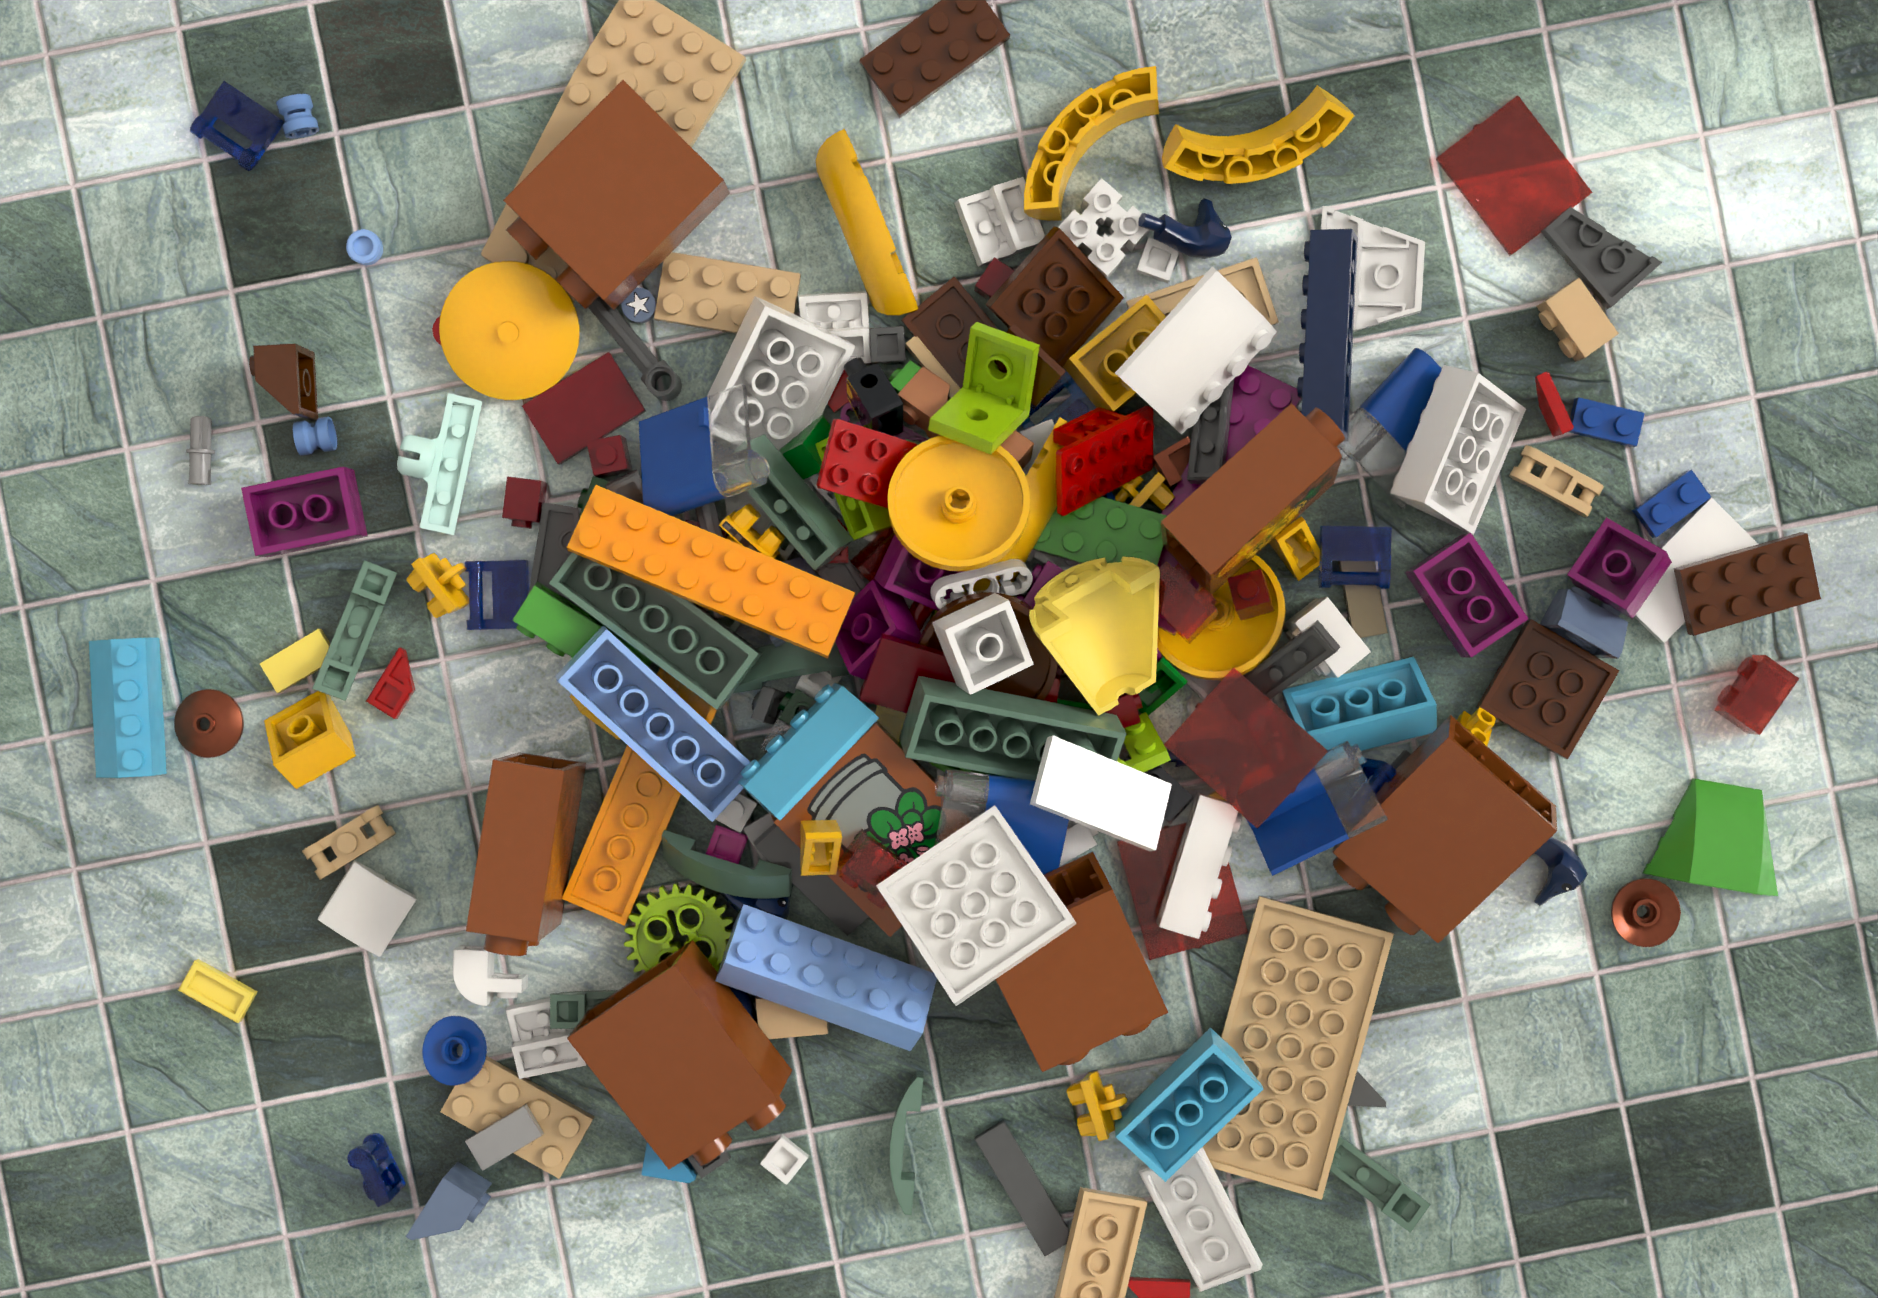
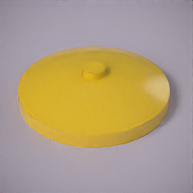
[439,261,580,400]
[888,435,1030,571]
[1157,555,1286,680]

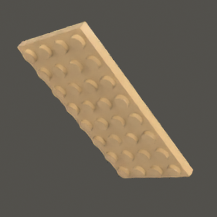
[1203,896,1394,1200]

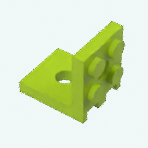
[928,322,1040,455]

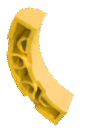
[1024,66,1159,221]
[1162,85,1355,184]
[815,129,919,315]
[963,417,1067,591]

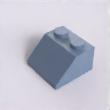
[1540,586,1628,659]
[406,1162,492,1240]

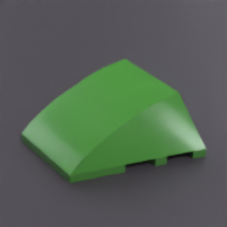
[1642,778,1778,896]

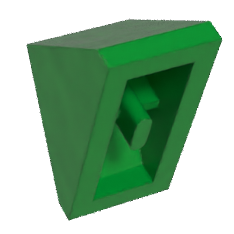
[779,415,831,480]
[1138,657,1188,716]

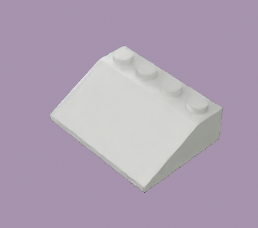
[1115,266,1277,434]
[707,296,855,451]
[1390,365,1526,535]

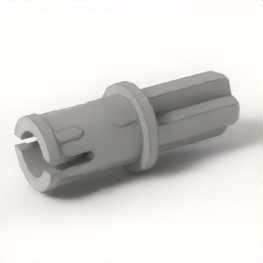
[186,416,215,485]

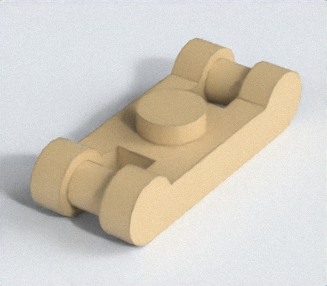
[1509,445,1604,517]
[302,805,396,880]

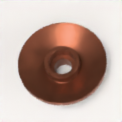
[174,689,244,758]
[1611,878,1681,947]

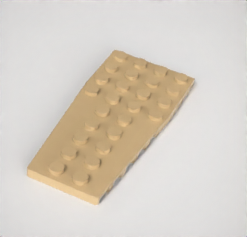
[481,0,746,303]

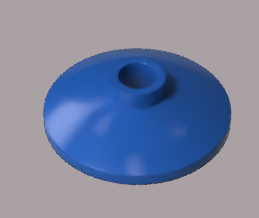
[422,1016,487,1086]

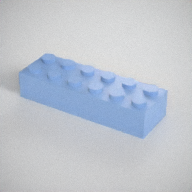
[555,626,751,822]
[715,904,937,1051]

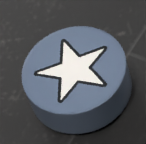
[621,288,657,324]

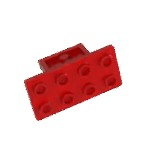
[1053,406,1154,516]
[817,419,919,509]

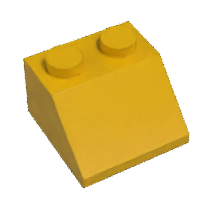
[264,691,356,789]

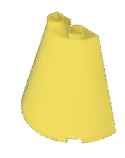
[1029,556,1160,716]

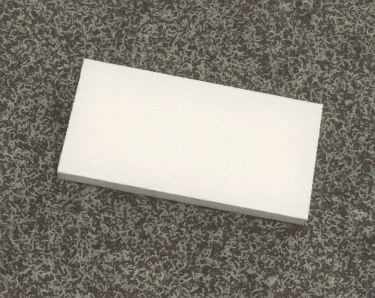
[1634,498,1758,643]
[1030,736,1172,851]
[1138,1147,1263,1292]

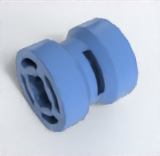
[276,94,319,139]
[293,416,337,456]

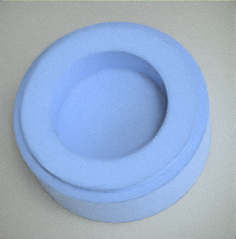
[346,229,383,266]

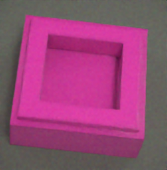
[706,824,748,864]

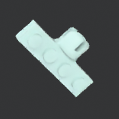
[397,393,483,535]

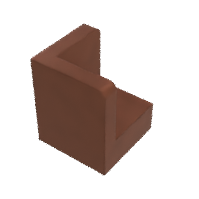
[1153,436,1191,488]

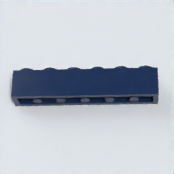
[1297,229,1358,441]

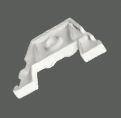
[1321,206,1425,332]

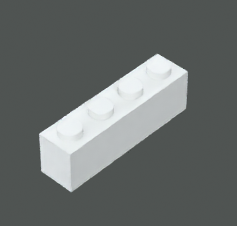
[1156,792,1242,939]

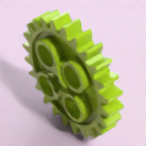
[624,882,733,973]

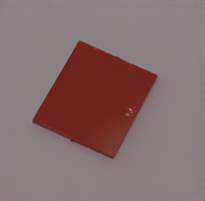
[1436,95,1593,256]
[1164,667,1328,829]
[1117,822,1248,960]

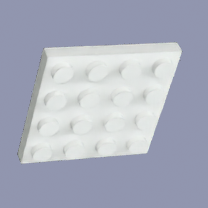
[876,805,1077,1006]

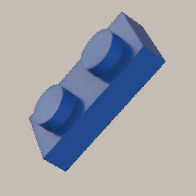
[1569,397,1645,447]
[1632,470,1711,538]

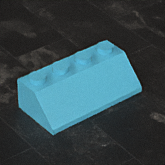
[89,638,167,778]
[1282,656,1437,763]
[738,683,879,820]
[1114,1028,1263,1182]

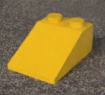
[1063,295,1166,412]

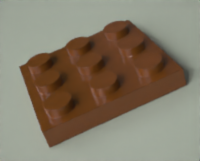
[985,226,1124,368]
[1476,619,1620,759]

